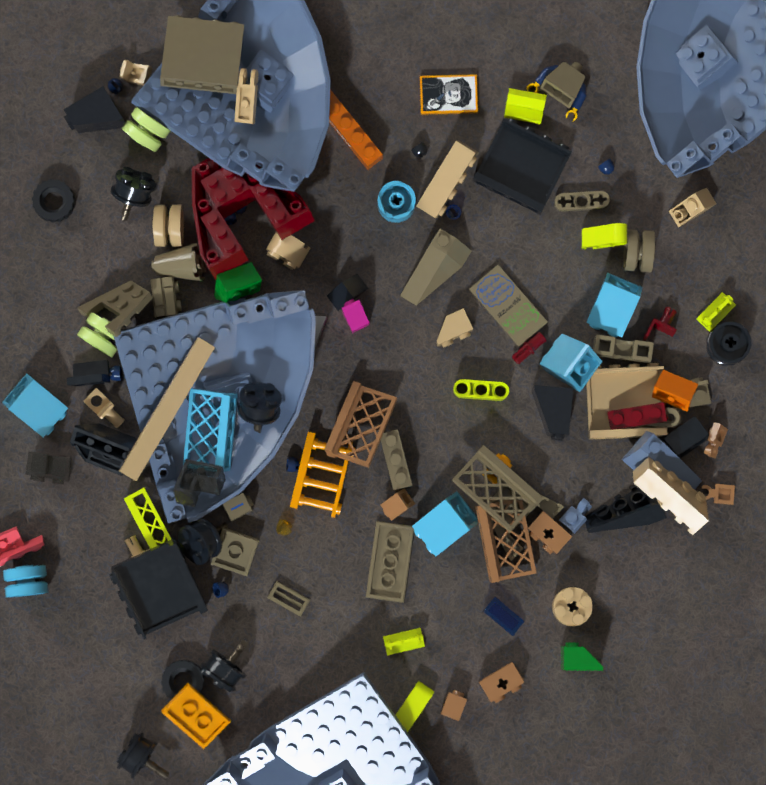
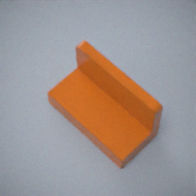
[652,370,698,412]

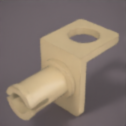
[84,388,125,428]
[124,535,149,558]

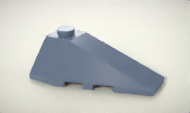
[622,431,702,490]

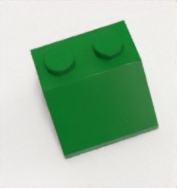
[214,262,262,303]
[561,642,603,671]

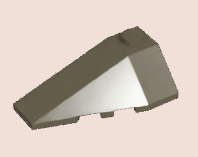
[400,229,472,306]

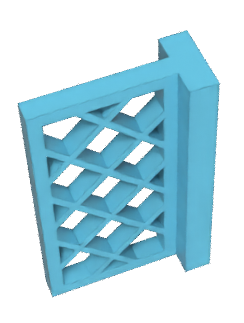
[183,388,238,473]

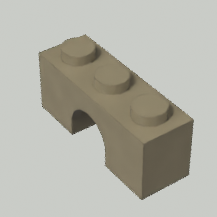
[593,334,654,364]
[380,429,412,491]

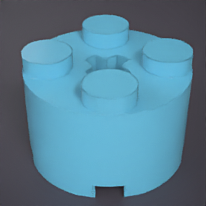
[377,181,416,223]

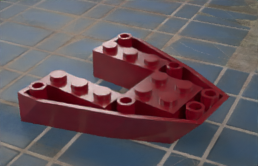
[192,158,315,280]

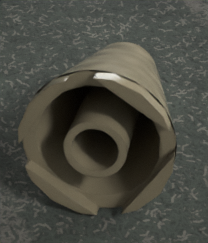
[151,243,206,281]

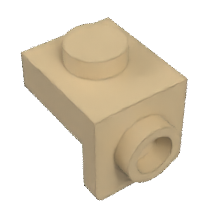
[119,60,152,85]

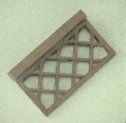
[452,445,542,532]

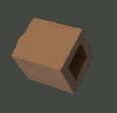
[381,488,415,521]
[440,690,467,721]

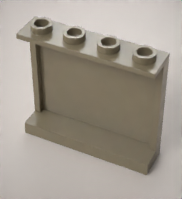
[160,15,244,94]

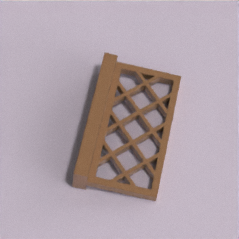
[325,381,397,468]
[475,500,536,583]

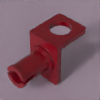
[642,307,677,341]

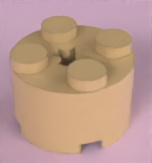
[266,232,310,270]
[552,587,592,626]

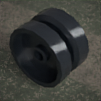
[706,322,752,366]

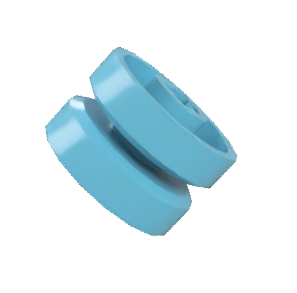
[3,565,49,598]

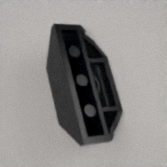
[70,424,137,476]

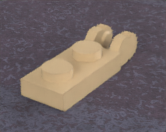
[235,68,259,124]

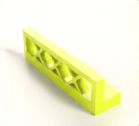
[124,488,172,549]

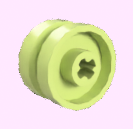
[122,106,170,152]
[77,312,117,358]

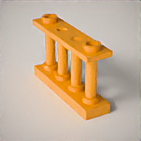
[290,432,356,518]

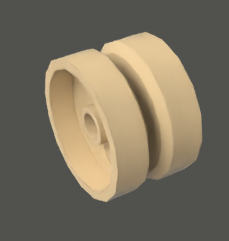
[153,205,184,247]

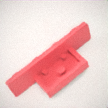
[0,526,44,566]

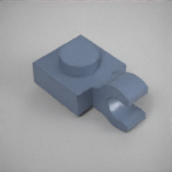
[559,498,592,534]

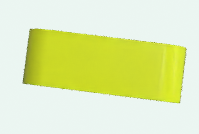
[582,223,627,249]
[453,379,509,401]
[395,681,435,732]

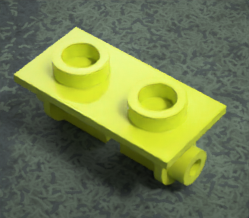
[696,292,736,332]
[383,628,425,655]

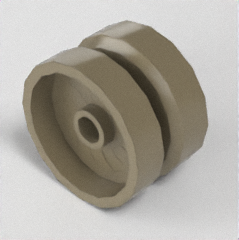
[623,229,655,273]

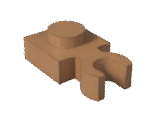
[704,422,728,458]
[701,484,735,505]

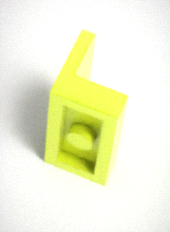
[504,88,547,124]

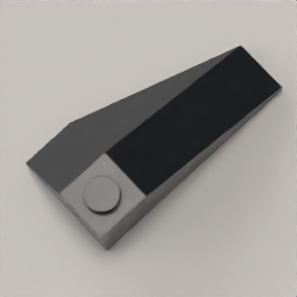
[585,484,667,533]

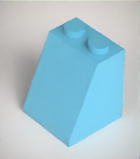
[587,272,643,337]
[540,334,602,392]
[2,373,68,438]
[412,491,478,556]

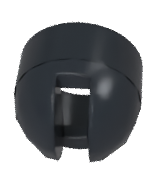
[411,142,428,158]

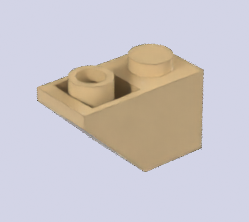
[669,188,716,227]
[436,308,473,348]

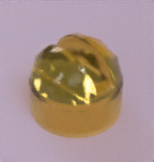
[276,519,292,535]

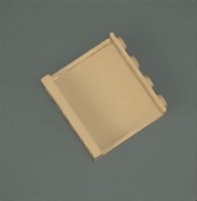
[586,363,667,440]

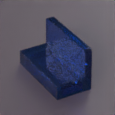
[482,597,525,637]

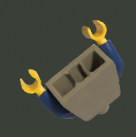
[527,62,586,122]

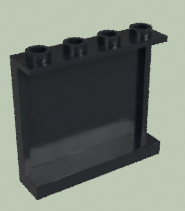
[473,118,572,215]
[109,538,208,640]

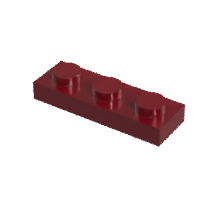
[607,402,668,430]

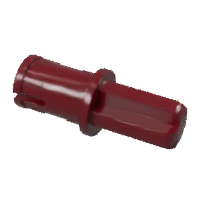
[512,332,547,364]

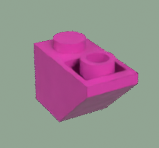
[342,299,369,333]

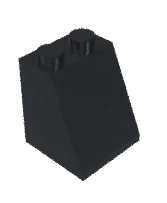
[63,86,125,133]
[532,385,573,441]

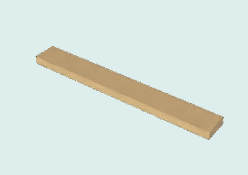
[119,337,215,481]

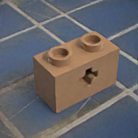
[528,511,572,555]
[479,662,524,703]

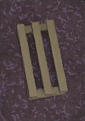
[267,581,310,617]

